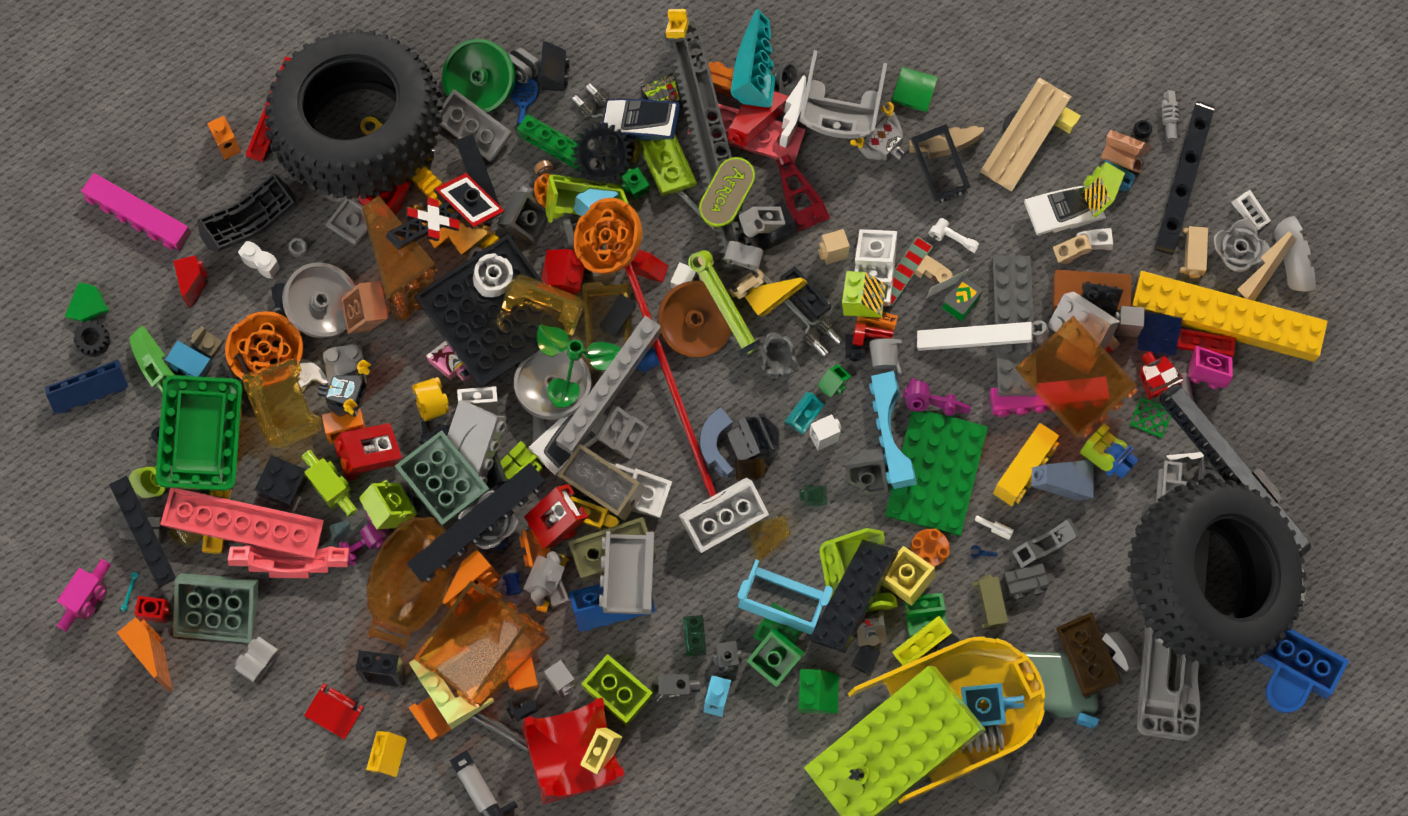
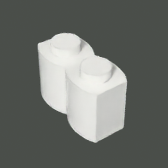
[238,241,280,278]

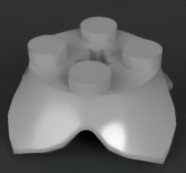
[1213,218,1270,272]
[458,490,519,549]

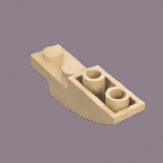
[909,126,984,158]

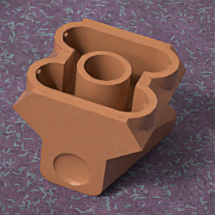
[1101,130,1151,173]

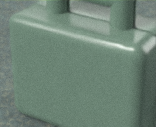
[1021,652,1098,718]

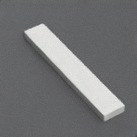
[917,322,1033,351]

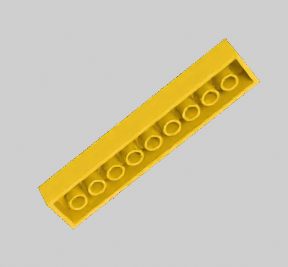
[1131,271,1328,362]

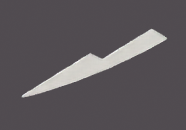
[1166,452,1204,461]

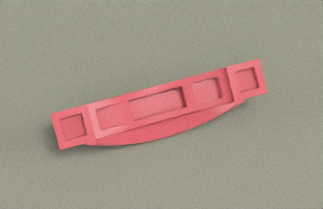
[228,546,349,578]

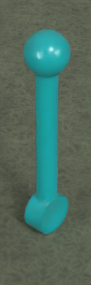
[120,572,139,611]

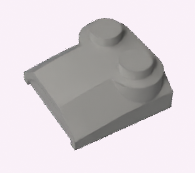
[323,345,367,386]

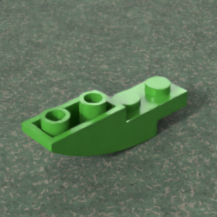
[129,326,174,393]

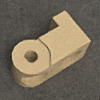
[1053,235,1092,264]
[915,255,953,285]

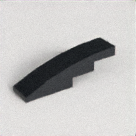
[455,134,500,206]

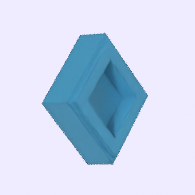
[1075,713,1099,729]

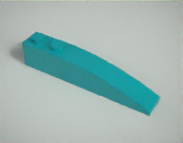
[731,9,775,107]

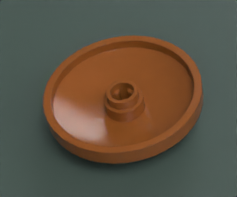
[657,281,732,358]

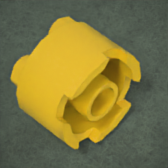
[411,377,449,422]

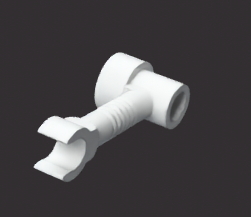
[928,218,979,253]

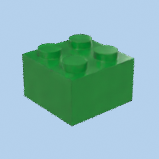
[746,628,805,687]

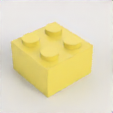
[882,546,936,606]

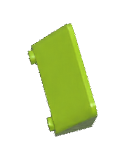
[820,528,898,612]

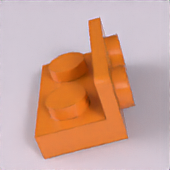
[519,530,550,570]

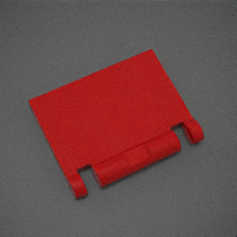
[304,683,364,740]

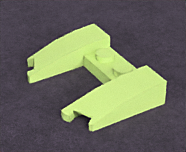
[408,639,494,729]

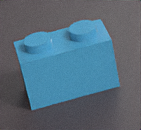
[165,341,213,377]

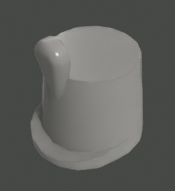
[869,339,902,377]

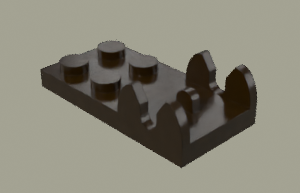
[1056,612,1123,699]

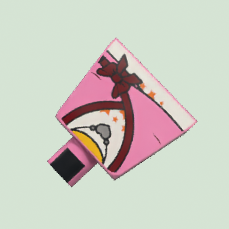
[426,341,471,382]

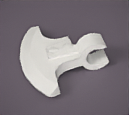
[294,359,328,395]

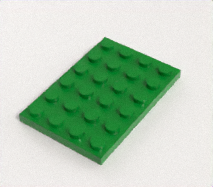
[885,410,988,536]

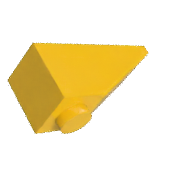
[745,278,807,317]

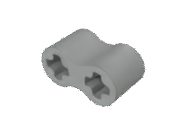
[723,241,764,270]

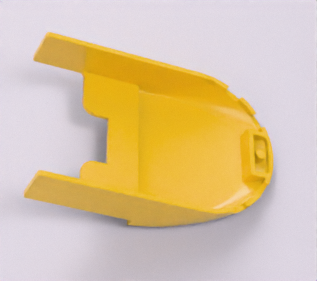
[848,636,1045,804]

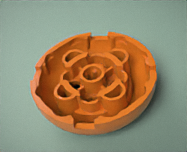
[574,198,643,274]
[225,311,303,387]

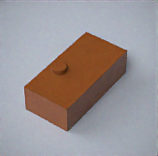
[1051,270,1132,313]

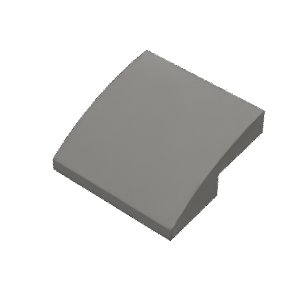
[595,405,648,459]
[1102,632,1141,672]

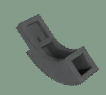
[1012,519,1080,568]

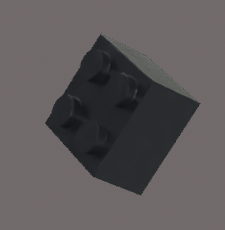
[254,455,308,509]

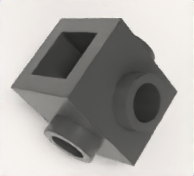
[713,641,742,673]

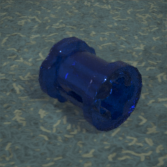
[502,572,523,596]

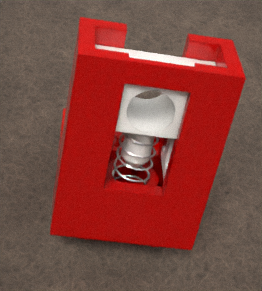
[335,423,402,481]
[524,484,588,549]

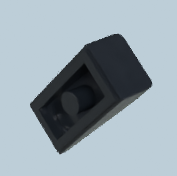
[599,294,636,337]

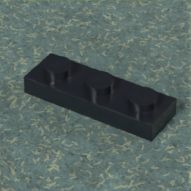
[780,266,831,320]

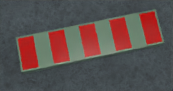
[890,236,933,307]

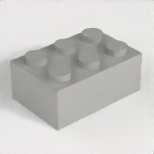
[1047,291,1120,357]

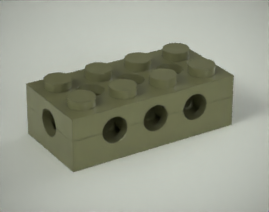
[568,517,656,583]

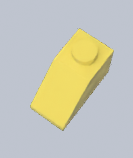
[580,727,622,774]

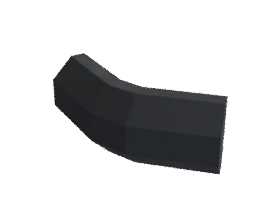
[197,173,297,252]

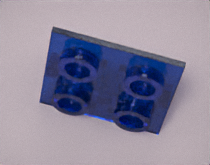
[1137,312,1182,355]

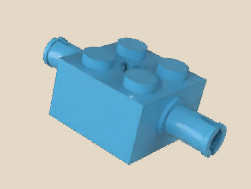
[961,683,1025,727]

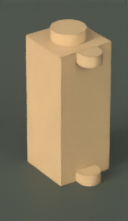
[1180,226,1208,278]

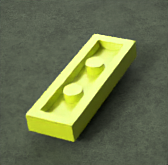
[892,616,952,666]

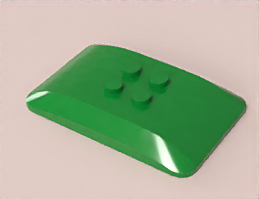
[156,375,242,491]

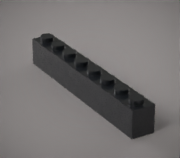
[406,463,545,583]

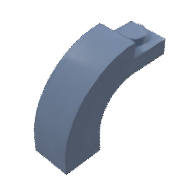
[700,407,733,478]

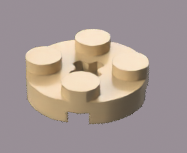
[728,269,764,299]

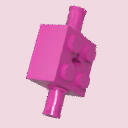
[56,559,112,632]

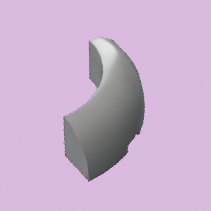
[1274,216,1316,291]

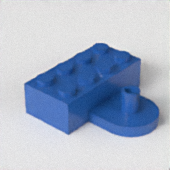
[1255,629,1349,713]

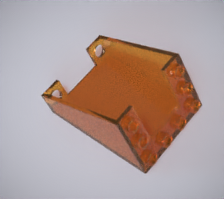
[362,196,437,323]
[1014,316,1138,438]
[414,581,550,708]

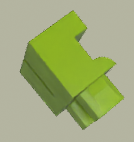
[500,441,543,481]

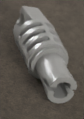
[1161,90,1179,142]

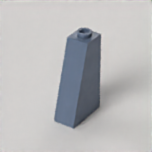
[1032,460,1094,501]

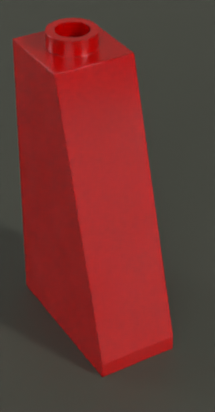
[728,91,789,147]

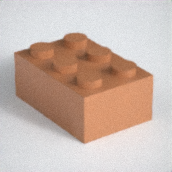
[341,281,389,335]

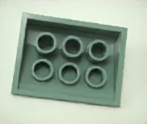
[395,430,490,530]
[173,573,259,643]

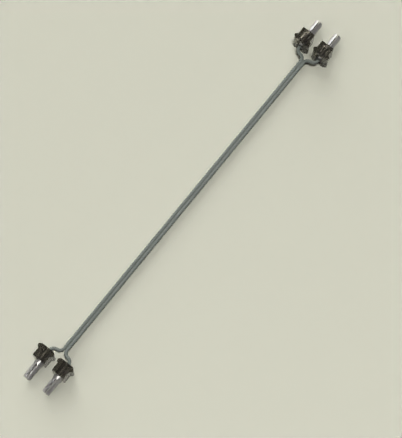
[572,84,842,357]

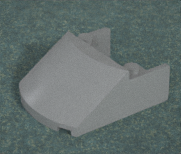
[799,50,887,138]

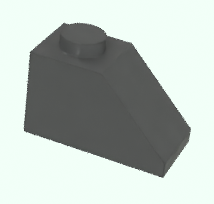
[845,448,889,496]

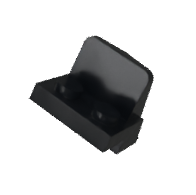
[728,414,780,460]

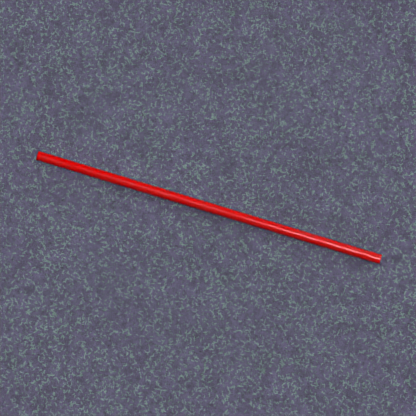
[617,245,716,498]

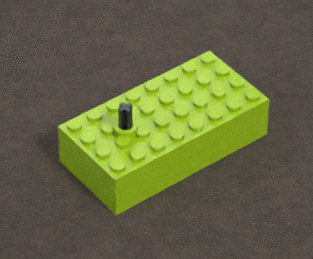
[804,666,986,816]

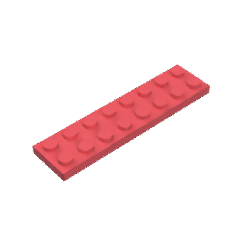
[161,488,325,559]

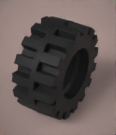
[73,320,110,357]

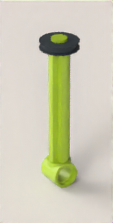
[688,250,763,357]

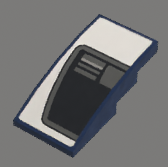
[602,99,680,141]

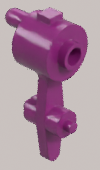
[903,378,971,416]
[330,512,391,568]

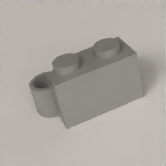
[739,207,785,237]

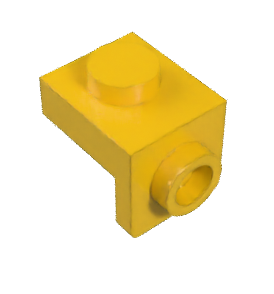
[665,9,689,39]

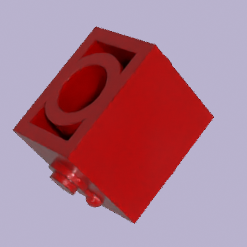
[134,596,170,623]

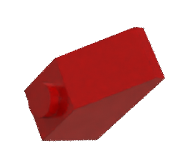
[631,250,669,283]

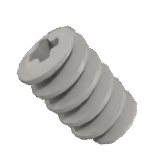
[961,725,1004,754]

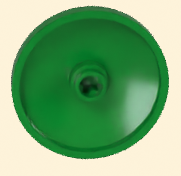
[442,39,515,113]

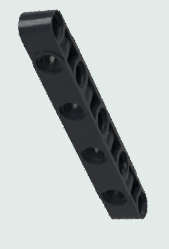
[1155,101,1215,256]

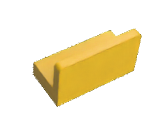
[366,731,407,777]

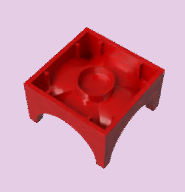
[522,697,625,805]

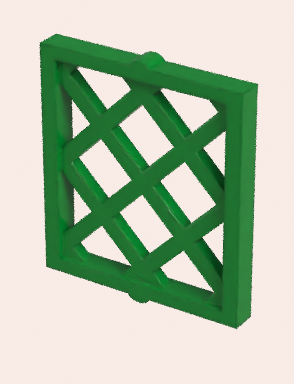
[1130,397,1171,438]

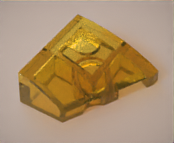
[747,515,791,561]

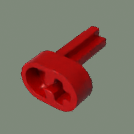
[852,321,894,346]

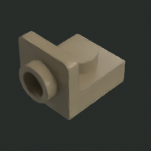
[191,326,223,358]

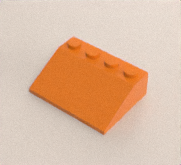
[117,617,173,692]

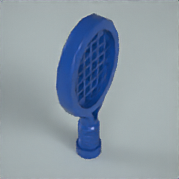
[511,77,539,126]

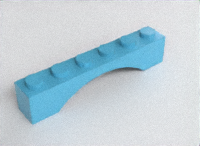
[869,371,917,489]

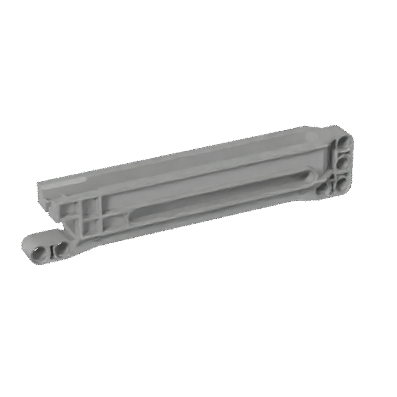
[1137,456,1219,741]

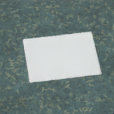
[927,269,968,298]

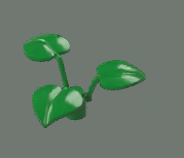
[537,324,621,408]

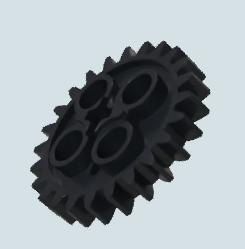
[571,122,632,184]

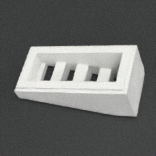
[1231,190,1271,230]

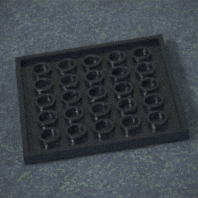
[414,234,575,388]

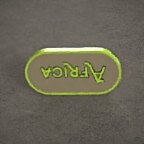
[699,157,755,228]

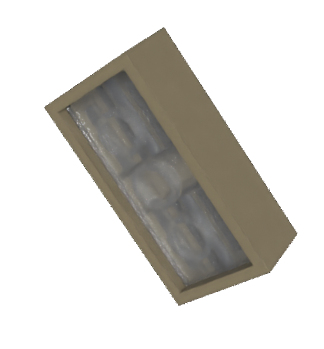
[557,443,647,521]

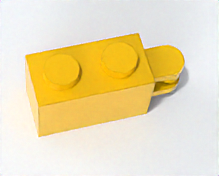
[571,497,620,530]

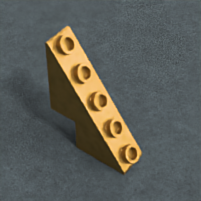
[409,204,495,255]

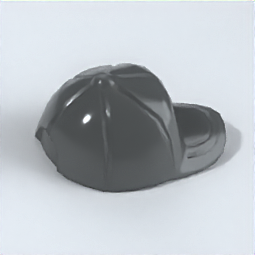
[773,62,799,96]

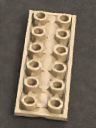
[980,78,1072,192]

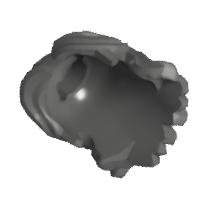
[761,332,798,378]

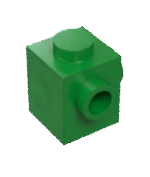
[620,167,650,200]
[817,364,852,397]

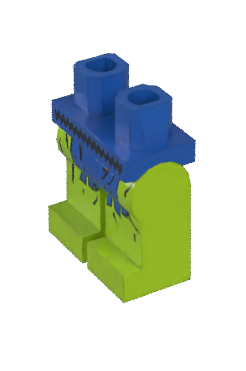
[1079,423,1139,479]

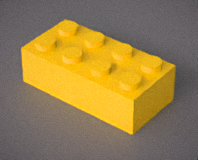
[993,423,1059,506]

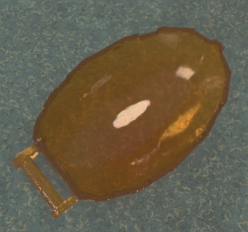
[366,517,452,650]

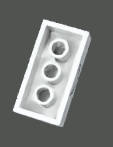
[679,478,769,553]

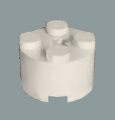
[473,254,513,297]

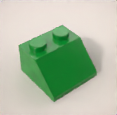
[798,669,839,714]

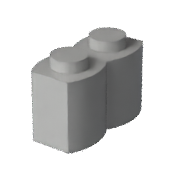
[235,637,280,685]

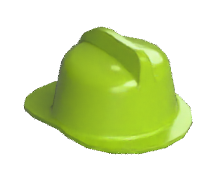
[129,466,166,498]

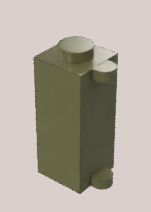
[972,575,1008,629]

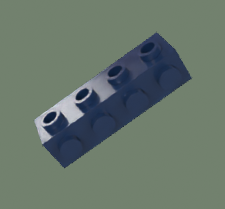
[45,360,129,414]

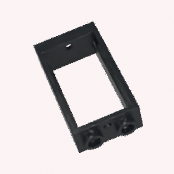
[910,124,971,203]
[356,650,407,688]

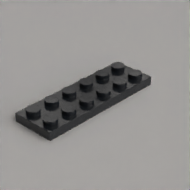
[809,540,898,653]

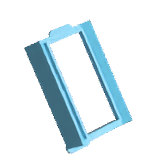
[737,559,833,635]

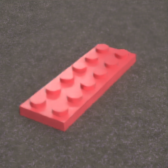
[687,104,806,165]

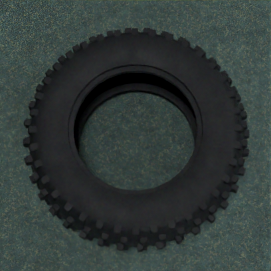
[265,29,443,200]
[1127,478,1306,667]

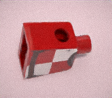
[1139,351,1184,400]

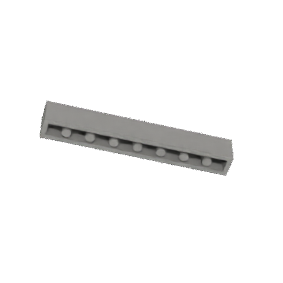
[556,316,662,455]

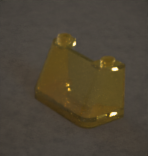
[501,274,584,336]
[242,358,322,448]

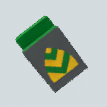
[942,276,983,321]

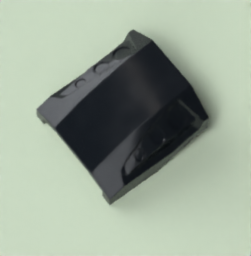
[756,200,798,251]

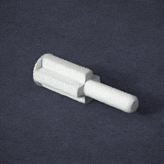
[975,516,1014,540]

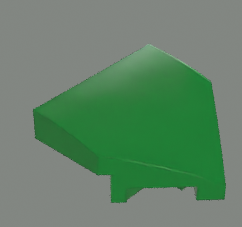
[65,282,109,322]

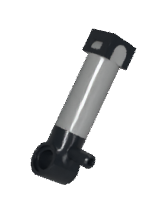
[449,750,518,816]

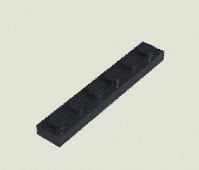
[109,476,177,588]

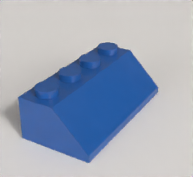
[569,584,656,632]

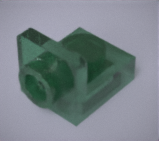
[799,483,827,506]

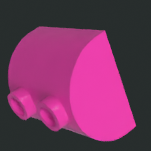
[1187,346,1233,389]

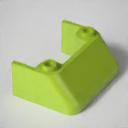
[545,175,628,223]

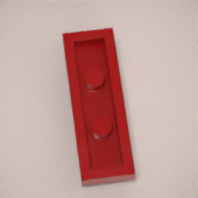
[1175,328,1236,357]

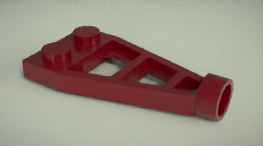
[776,154,830,232]

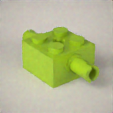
[301,450,358,517]

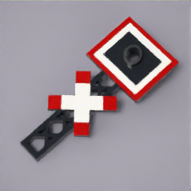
[386,173,504,250]

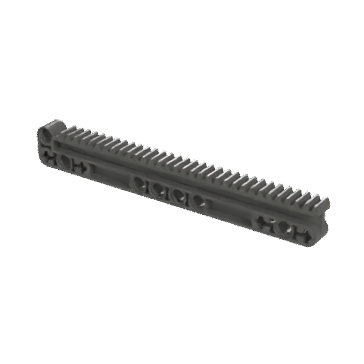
[664,22,755,273]

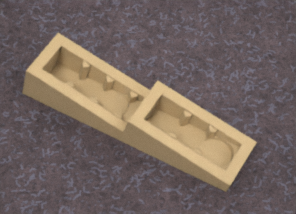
[1237,231,1297,301]

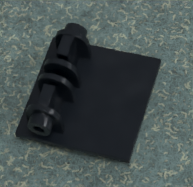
[1082,281,1123,317]

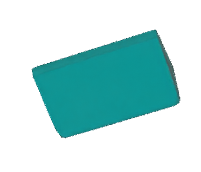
[785,392,825,435]

